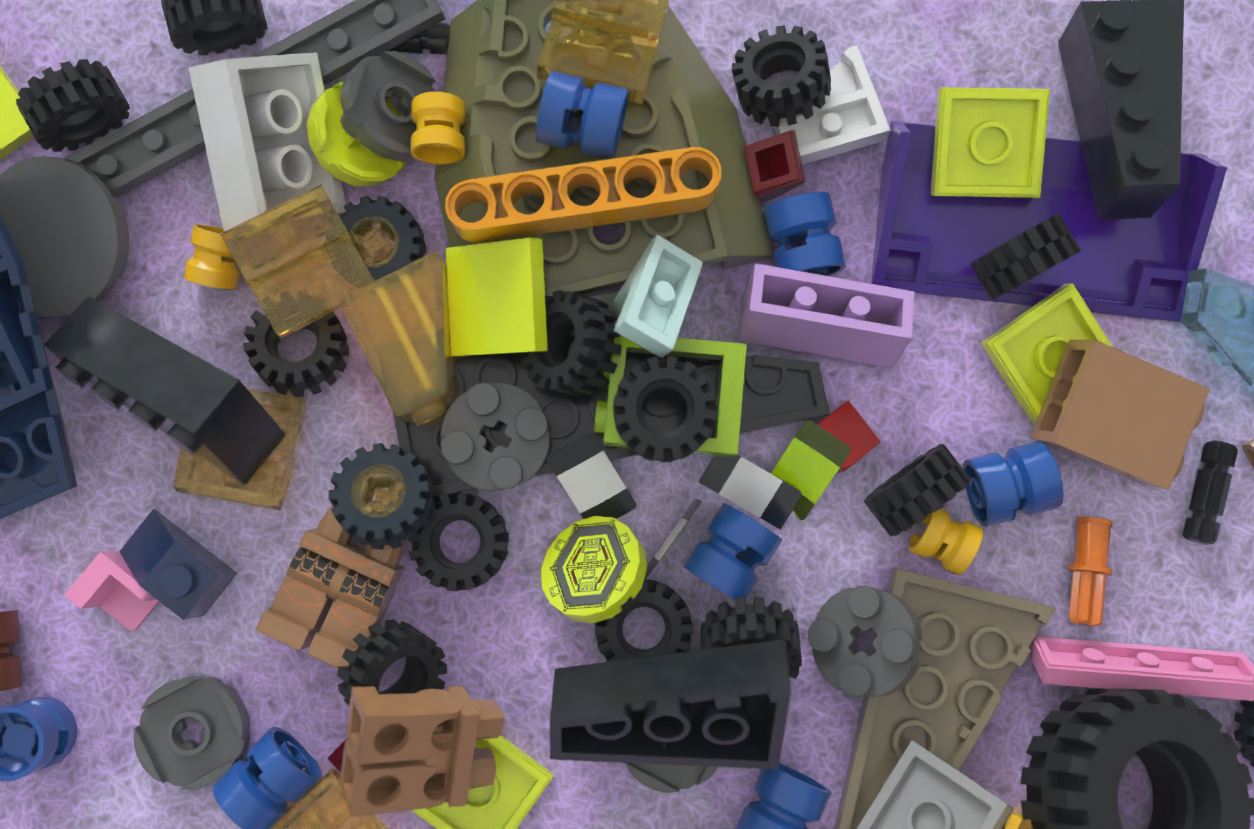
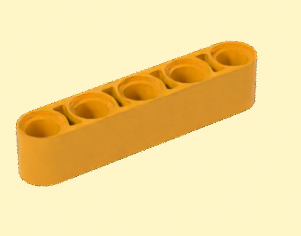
[445,147,722,243]

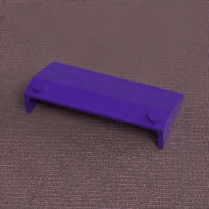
[871,121,1228,322]

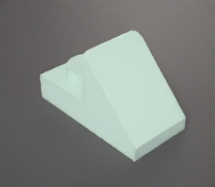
[613,234,703,358]

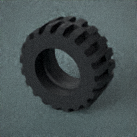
[1020,689,1254,829]

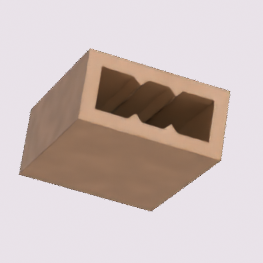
[1030,340,1210,490]

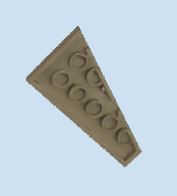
[834,568,1056,829]

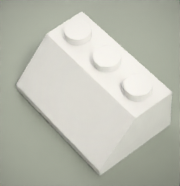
[188,52,346,232]

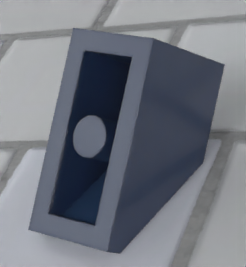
[119,509,237,620]

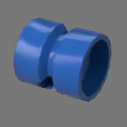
[536,71,629,160]
[763,192,846,276]
[962,441,1064,527]
[683,503,782,600]
[0,697,77,781]
[213,727,322,829]
[735,763,832,829]

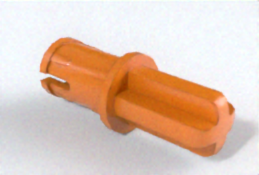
[1067,517,1113,626]

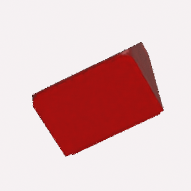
[817,400,880,473]

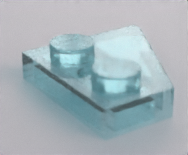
[1181,268,1254,395]

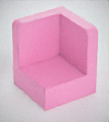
[65,551,160,631]

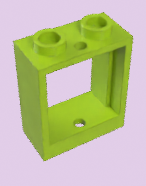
[594,336,747,458]

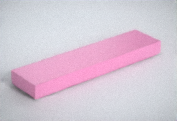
[1030,636,1254,701]

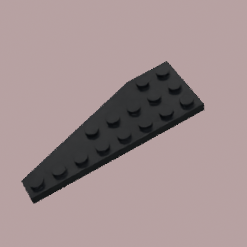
[380,331,830,499]

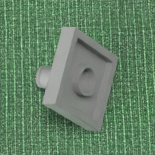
[857,740,1014,829]

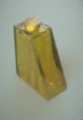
[338,251,454,425]

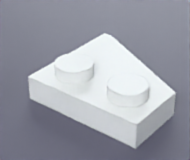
[774,45,890,165]

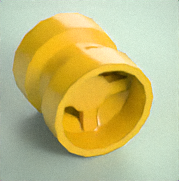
[410,92,466,165]
[183,224,247,290]
[908,508,983,575]

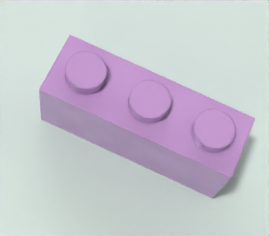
[738,263,915,368]

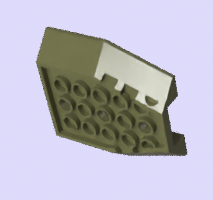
[434,0,773,297]

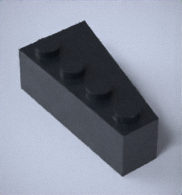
[1058,0,1184,220]
[44,296,286,485]
[550,639,791,769]

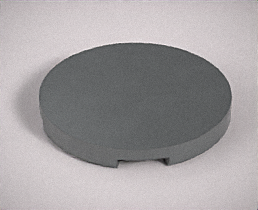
[0,156,129,318]

